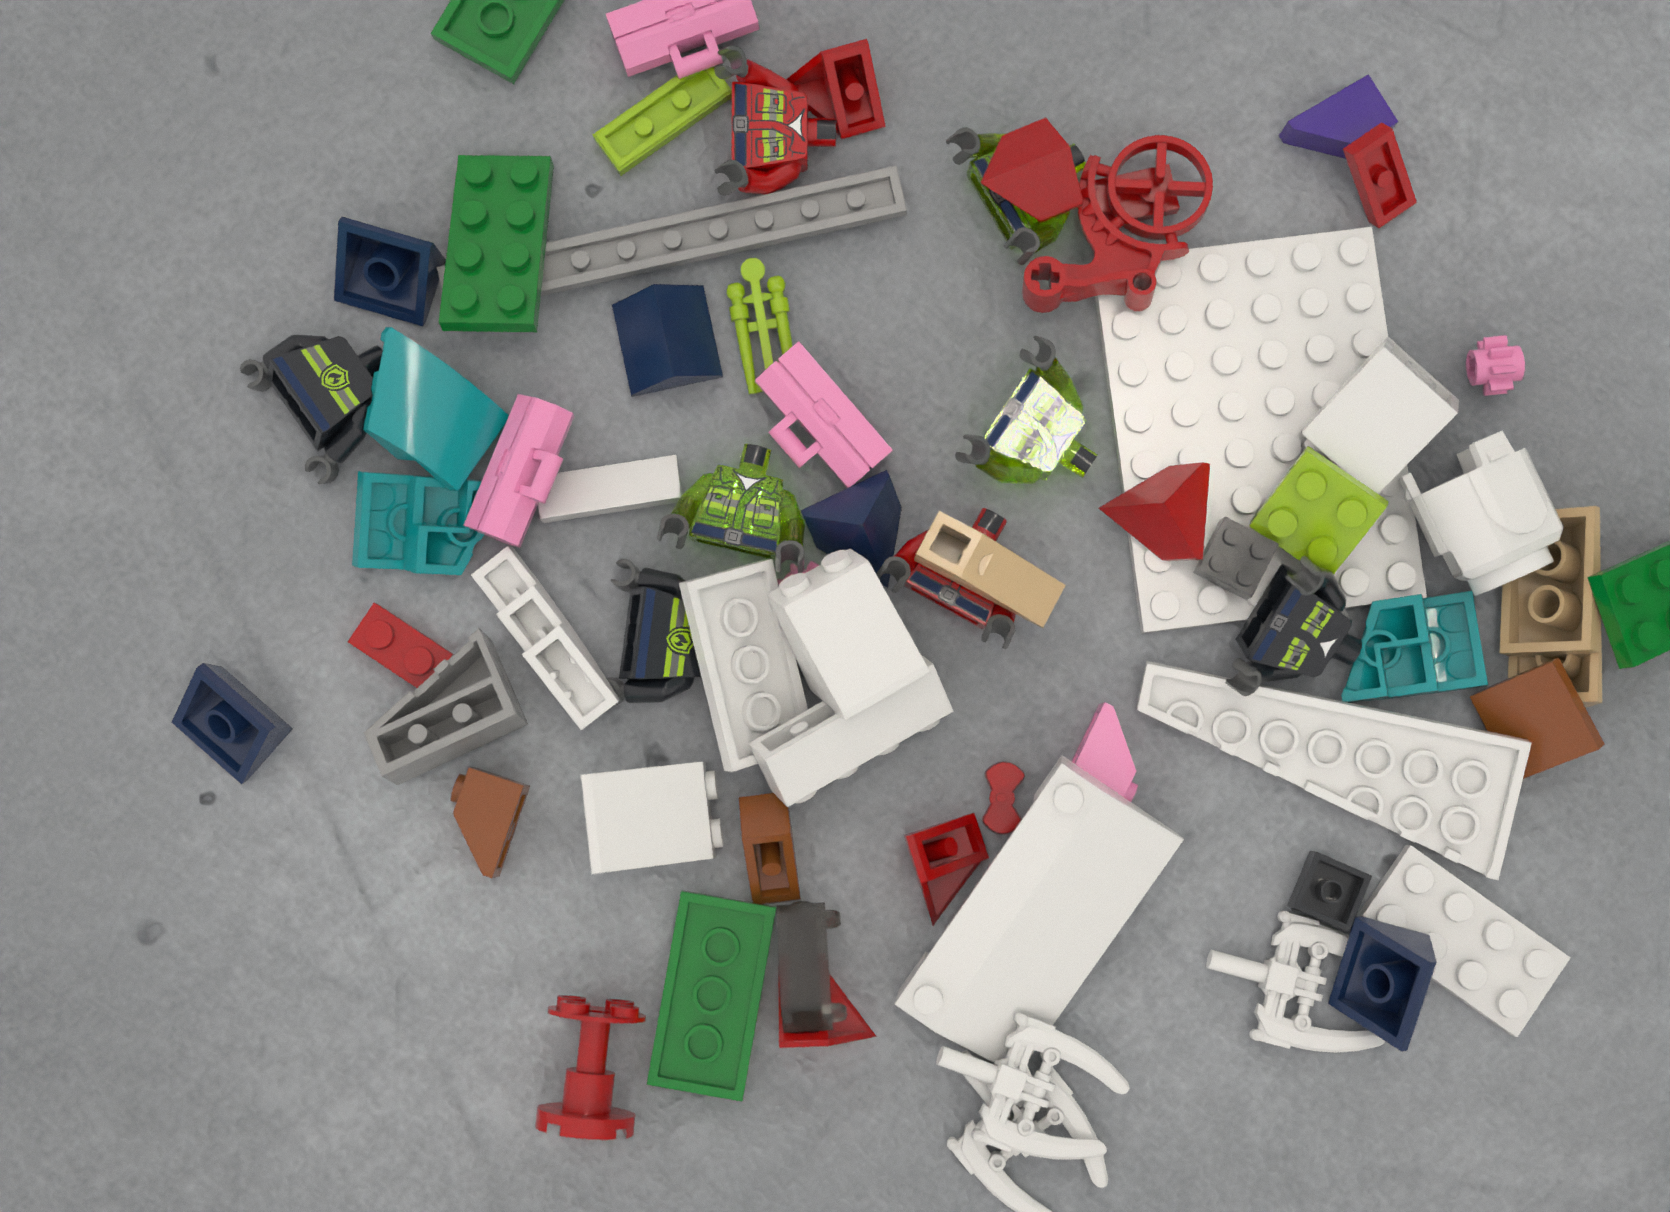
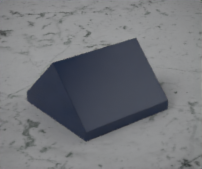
[334,217,446,327]
[612,284,723,397]
[171,663,293,784]
[1328,916,1437,1052]

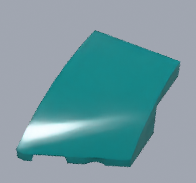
[363,327,509,491]
[352,471,484,575]
[1341,591,1488,703]

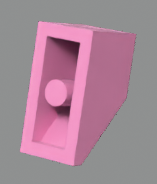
[1071,702,1138,802]

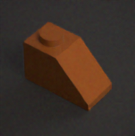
[450,767,530,878]
[739,793,801,904]

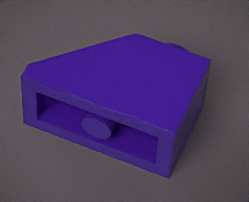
[1278,74,1398,159]

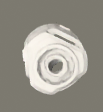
[1399,431,1564,596]

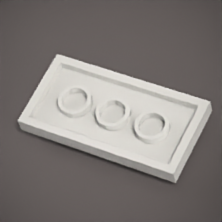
[679,559,808,772]
[1353,845,1571,1037]

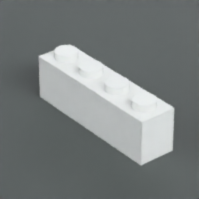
[749,655,954,807]

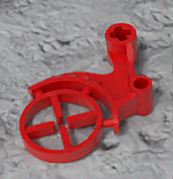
[1022,135,1213,313]

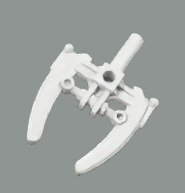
[1206,911,1385,1053]
[936,1012,1129,1160]
[947,1049,1108,1212]

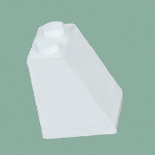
[1301,337,1459,494]
[767,549,930,720]
[581,761,723,874]

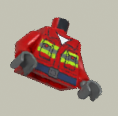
[714,45,836,196]
[876,508,1016,649]

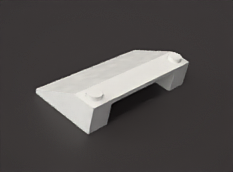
[895,755,1184,1063]

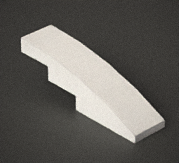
[471,545,620,730]

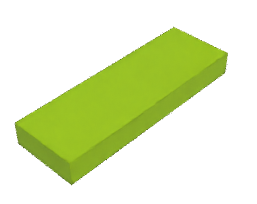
[592,66,732,176]

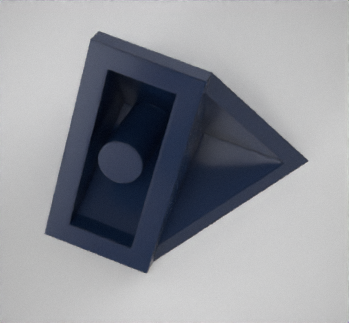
[800,470,902,588]

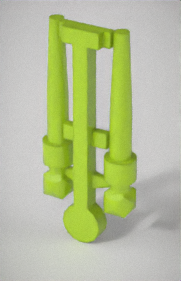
[726,258,793,395]

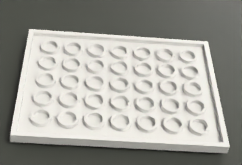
[1095,227,1427,634]

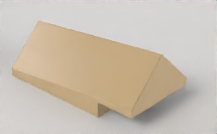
[1499,506,1602,708]

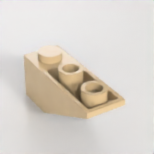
[914,511,1065,628]

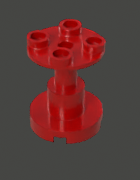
[535,995,646,1140]

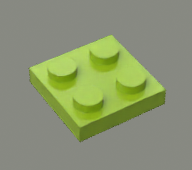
[1249,446,1388,575]

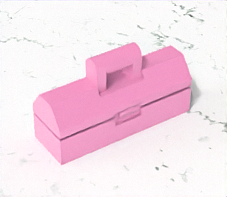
[606,0,759,79]
[755,341,893,488]
[464,394,574,548]

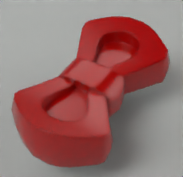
[982,761,1025,835]

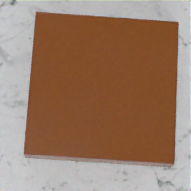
[1470,657,1605,779]

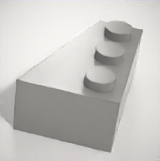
[364,628,528,785]

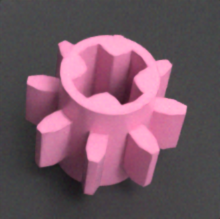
[1466,335,1525,396]

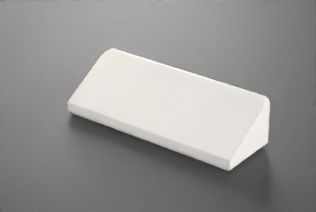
[538,455,684,523]

